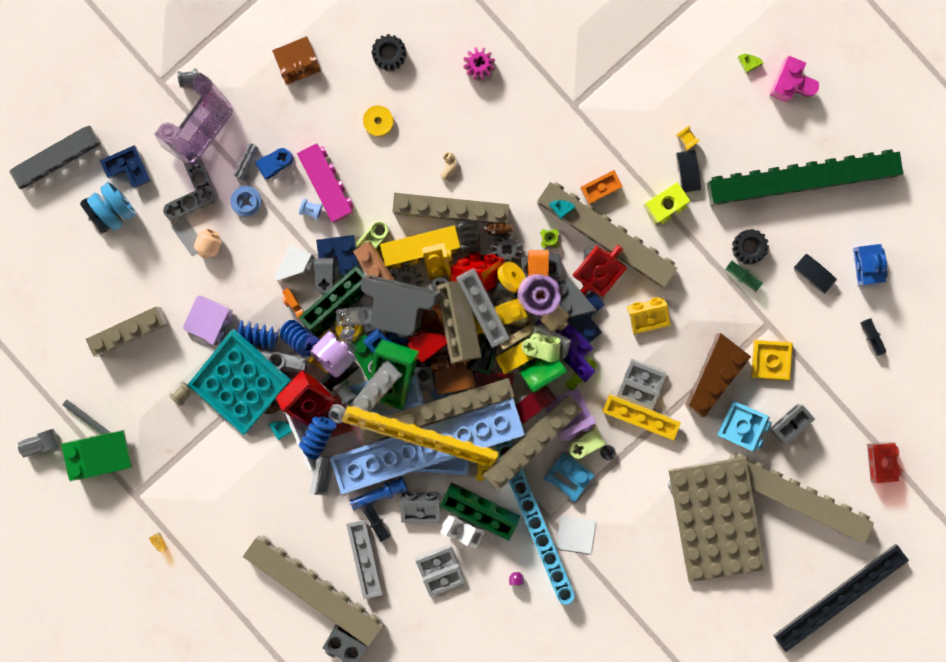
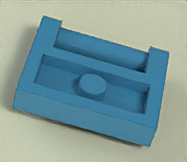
[543,451,594,502]

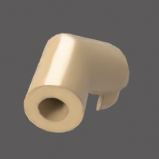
[440,151,458,181]

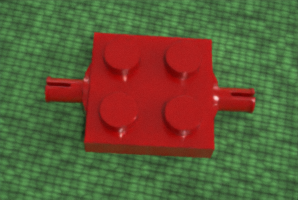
[572,244,627,297]

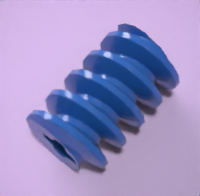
[238,320,280,351]
[279,320,319,357]
[299,417,336,460]

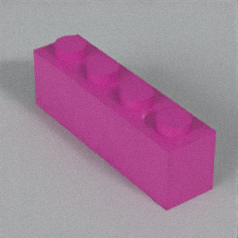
[297,143,354,224]

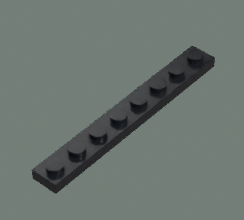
[773,544,909,652]

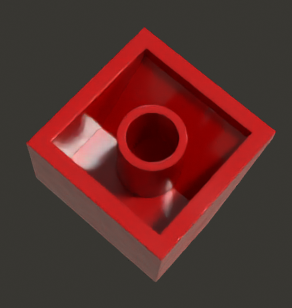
[407,332,447,363]
[276,371,336,426]

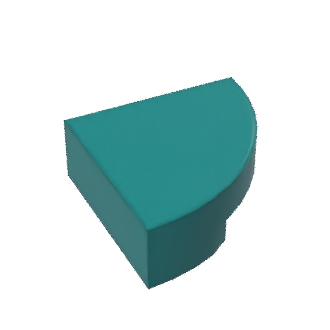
[548,200,576,220]
[268,421,293,440]

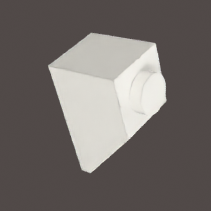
[274,245,314,282]

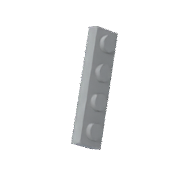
[456,269,510,347]
[349,361,401,412]
[346,519,383,600]

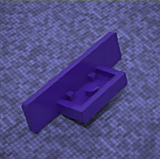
[534,319,595,382]

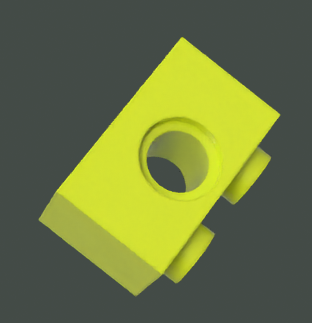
[643,182,690,224]

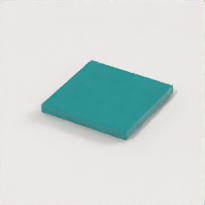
[187,329,291,436]

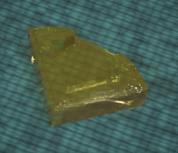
[149,532,167,552]

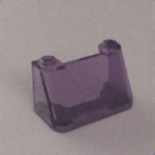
[154,72,233,165]

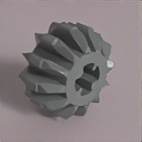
[491,234,523,263]

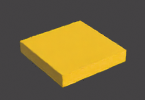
[751,340,793,381]

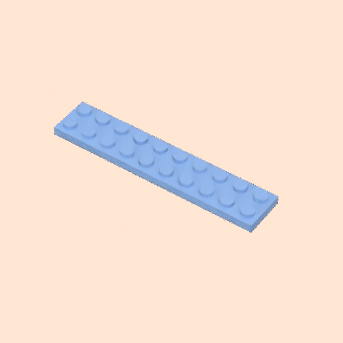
[330,398,525,494]

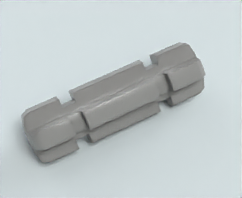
[234,143,258,179]

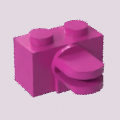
[769,55,819,102]

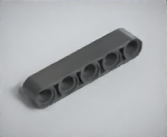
[9,126,100,189]

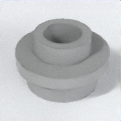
[329,404,346,423]

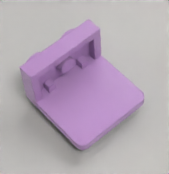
[183,295,233,345]
[545,389,596,441]

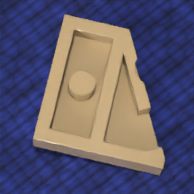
[499,323,534,350]

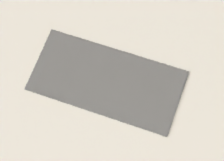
[171,217,198,256]

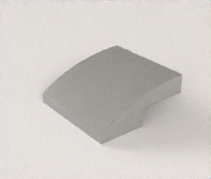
[617,359,667,410]
[415,544,466,597]

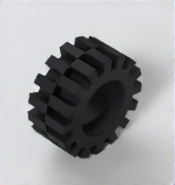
[371,34,406,71]
[732,229,769,264]

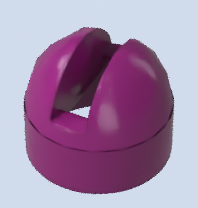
[509,572,524,585]

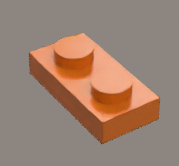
[580,170,623,204]

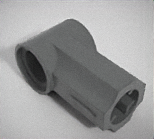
[17,429,60,458]

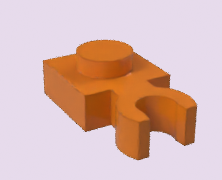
[282,288,304,320]

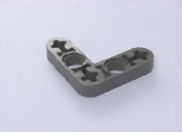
[163,151,217,220]

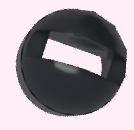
[600,445,616,460]

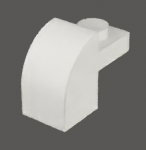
[440,515,485,548]

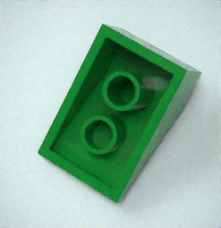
[369,340,419,410]
[519,358,567,392]
[61,430,132,482]

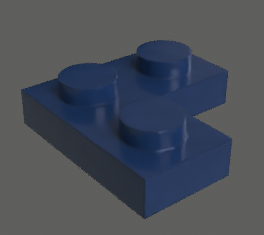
[100,145,152,189]
[316,235,359,276]
[567,292,604,343]

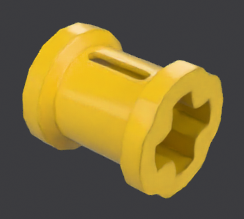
[675,125,700,151]

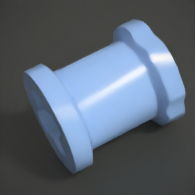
[299,198,323,220]

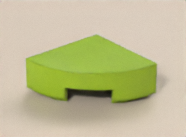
[737,54,764,74]

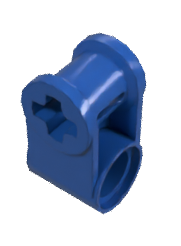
[255,148,294,180]

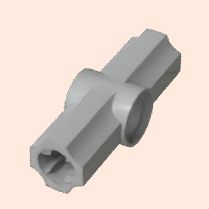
[256,348,308,374]

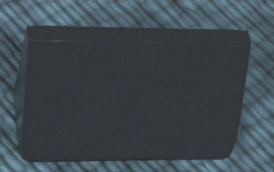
[467,333,498,375]
[321,360,359,391]

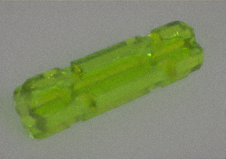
[565,359,598,391]

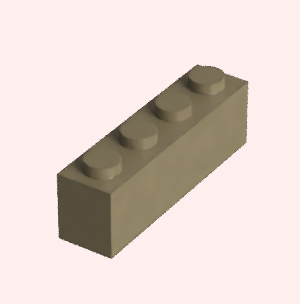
[436,281,481,363]
[85,306,169,357]

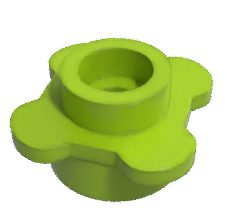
[540,229,559,248]

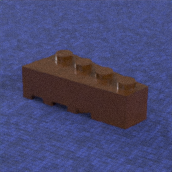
[685,333,751,418]

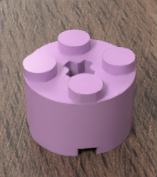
[517,274,560,315]
[309,331,356,378]

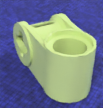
[355,221,390,250]
[522,333,560,362]
[568,427,606,458]

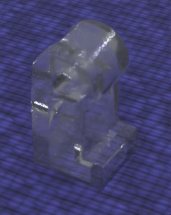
[336,306,372,326]

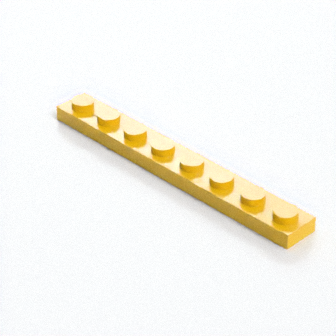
[342,406,498,467]

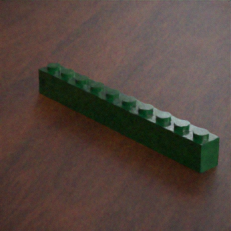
[706,149,904,206]

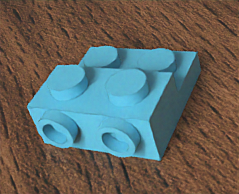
[717,401,772,452]

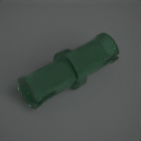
[725,260,763,292]

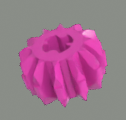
[463,47,495,80]

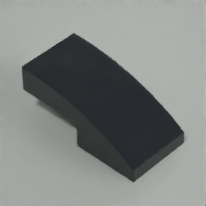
[676,149,701,193]
[794,253,837,294]

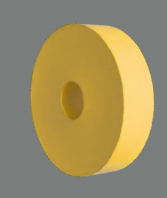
[363,105,394,137]
[498,262,526,292]

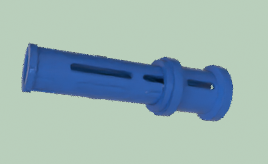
[350,476,408,511]

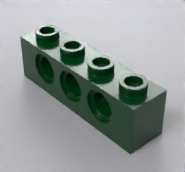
[299,266,366,337]
[439,482,520,541]

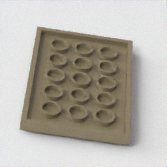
[668,457,765,582]

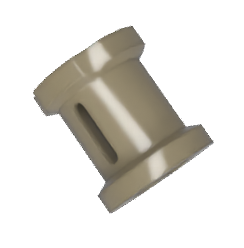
[169,381,195,407]

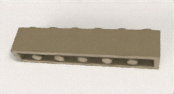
[392,193,509,224]
[482,395,583,491]

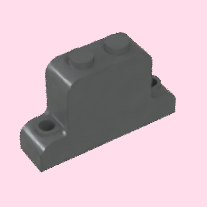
[361,275,441,338]

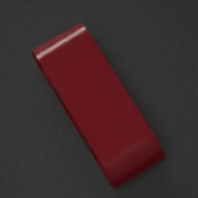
[516,385,557,425]

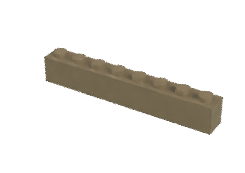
[536,182,678,288]
[360,378,514,443]
[729,453,874,544]
[242,536,383,647]

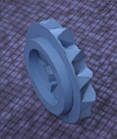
[230,186,262,217]

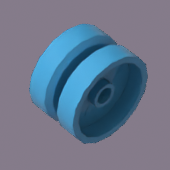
[87,182,137,231]

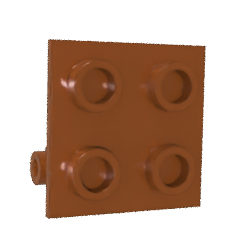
[272,36,321,86]
[431,353,476,395]

